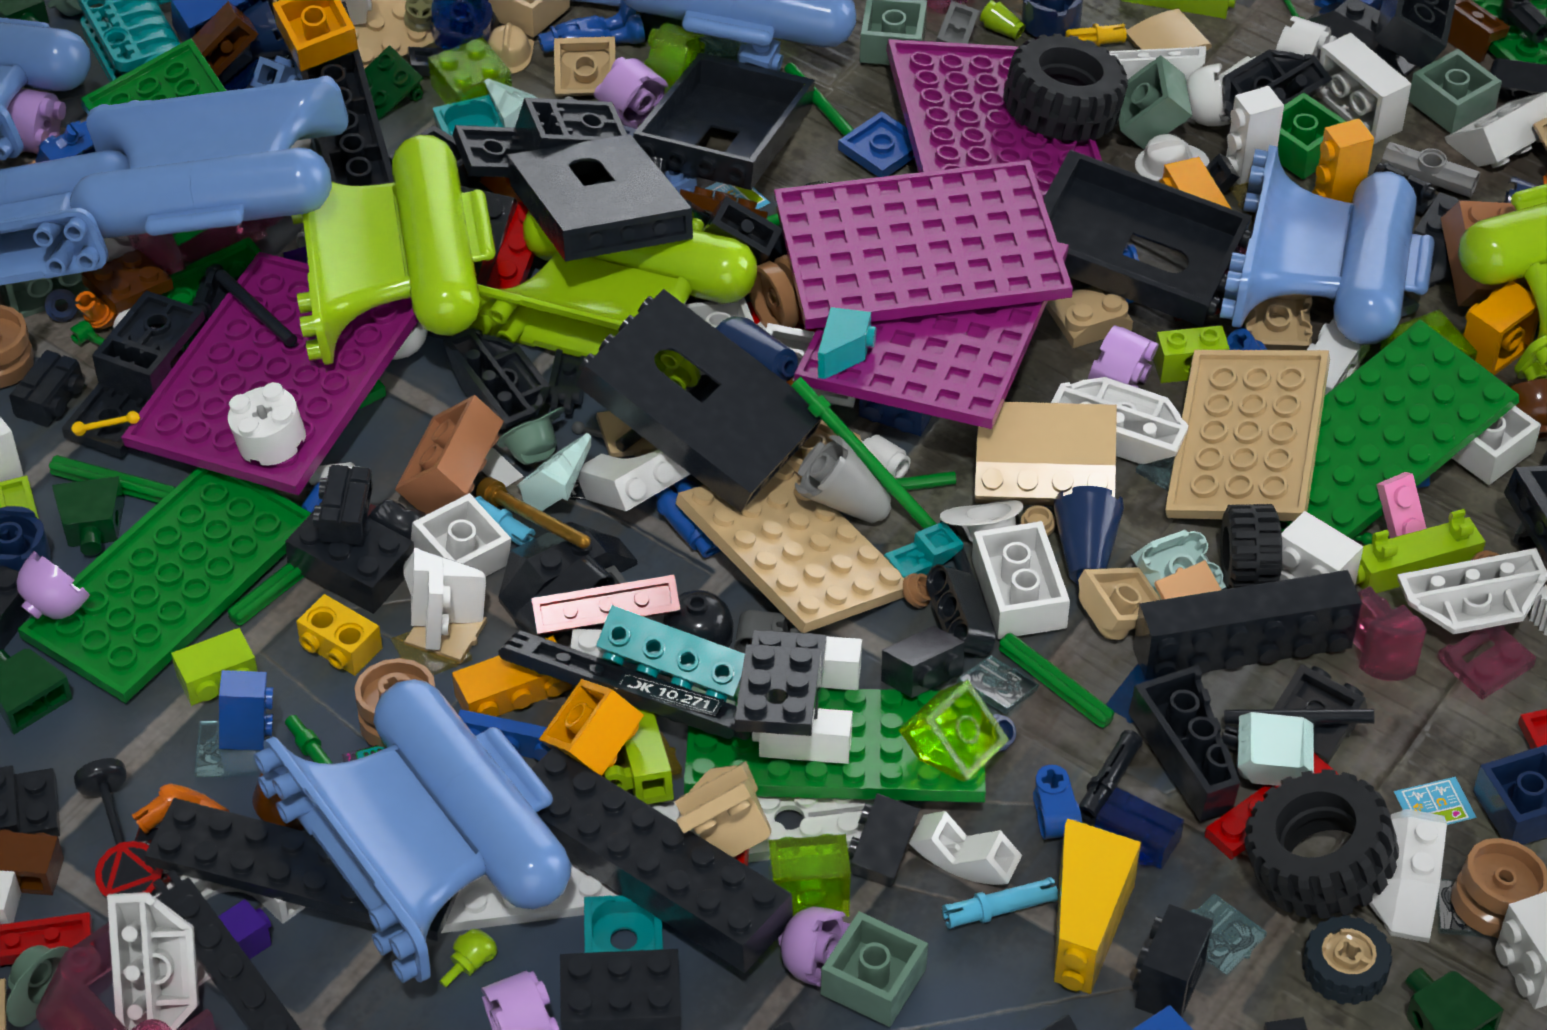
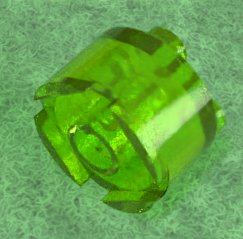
[644,23,705,87]

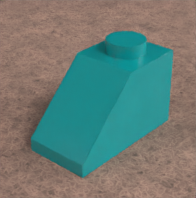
[818,307,877,379]

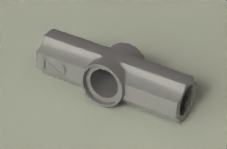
[1381,142,1480,198]

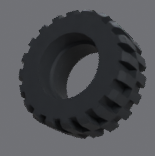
[1003,34,1128,143]
[1244,769,1399,919]

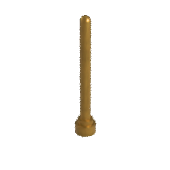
[476,477,591,549]

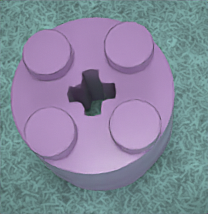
[594,57,668,129]
[7,88,66,154]
[1088,325,1159,388]
[481,971,560,1030]

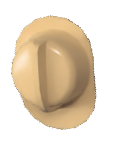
[484,22,534,75]

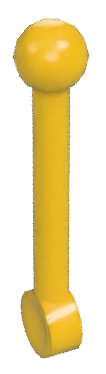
[71,411,140,436]

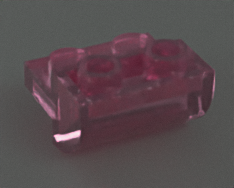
[1353,586,1426,681]

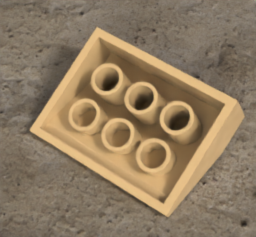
[975,402,1117,506]

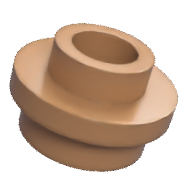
[902,573,931,608]

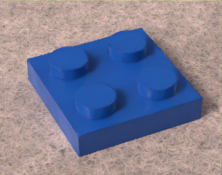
[838,111,915,177]

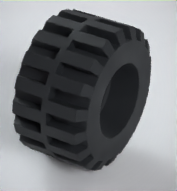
[1220,504,1282,589]

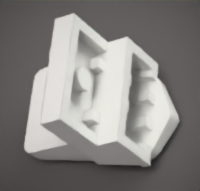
[403,548,486,650]

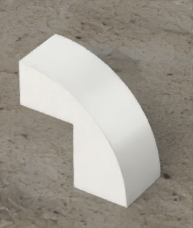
[909,811,1022,885]

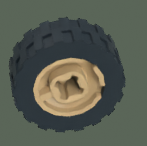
[1302,915,1393,1005]

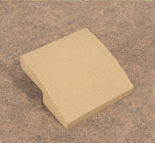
[1126,9,1212,51]

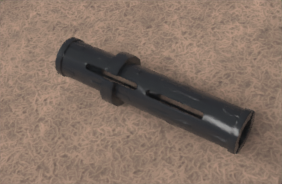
[1079,730,1143,824]

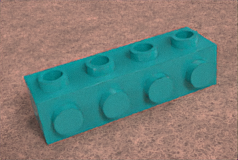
[596,605,745,702]

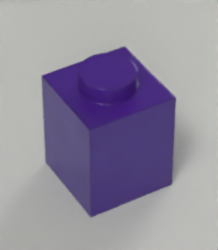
[218,899,272,959]

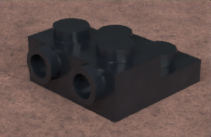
[1273,664,1367,763]
[0,765,60,836]

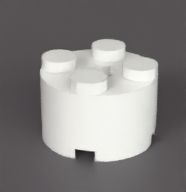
[1276,16,1337,61]
[228,382,306,466]

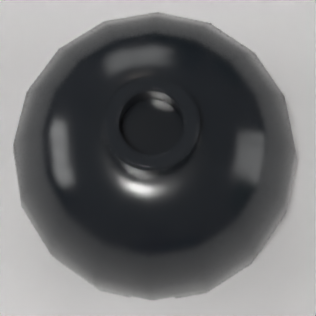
[663,590,734,648]

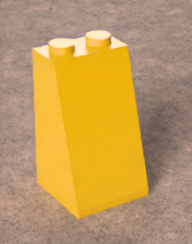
[1054,818,1141,994]

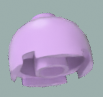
[16,551,90,619]
[779,907,850,987]

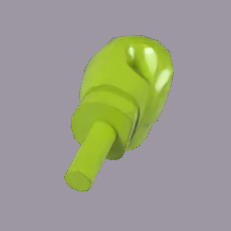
[439,928,498,988]

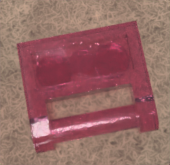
[1438,625,1537,700]

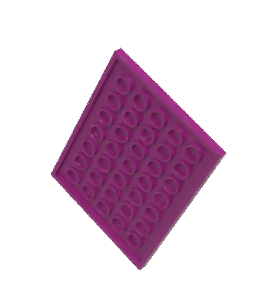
[886,39,1102,198]
[121,252,418,495]

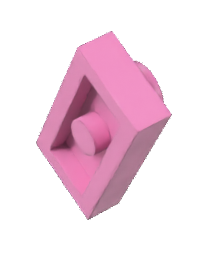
[1376,472,1427,538]

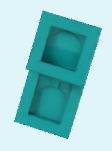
[884,522,964,578]

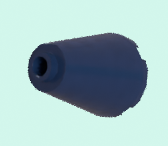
[242,0,290,61]
[716,316,798,382]
[1054,486,1124,586]

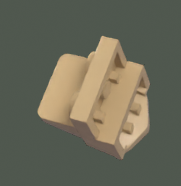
[674,761,772,857]

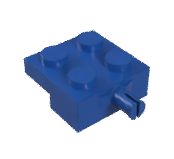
[35,121,96,163]

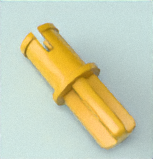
[1065,23,1127,47]

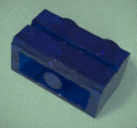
[1095,787,1184,869]

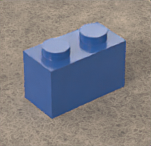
[219,670,274,751]

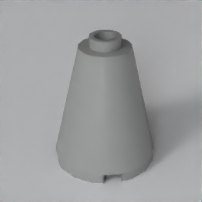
[795,435,891,523]

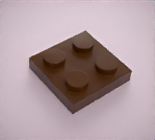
[680,186,768,219]
[81,249,174,314]

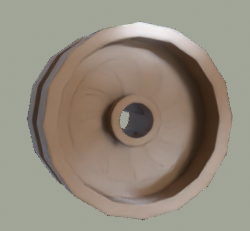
[749,254,804,328]
[0,304,35,388]
[354,658,435,750]
[1451,838,1547,938]

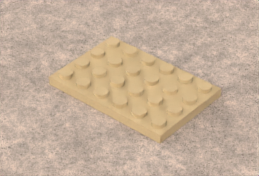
[1165,350,1330,521]
[675,463,904,633]

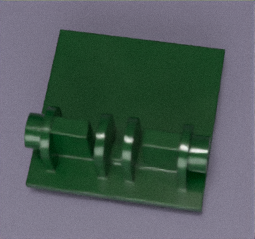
[364,45,424,121]

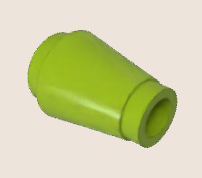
[979,0,1026,40]

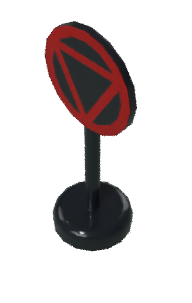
[74,758,164,899]

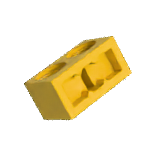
[296,594,383,676]

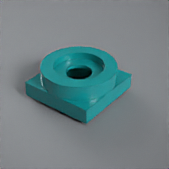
[433,95,503,136]
[584,895,663,953]

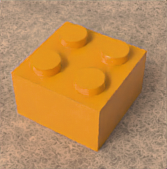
[272,0,358,72]
[1460,280,1539,375]
[539,679,644,776]

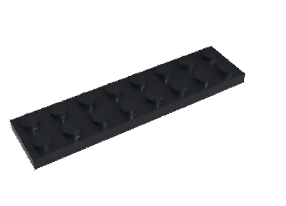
[144,798,459,942]

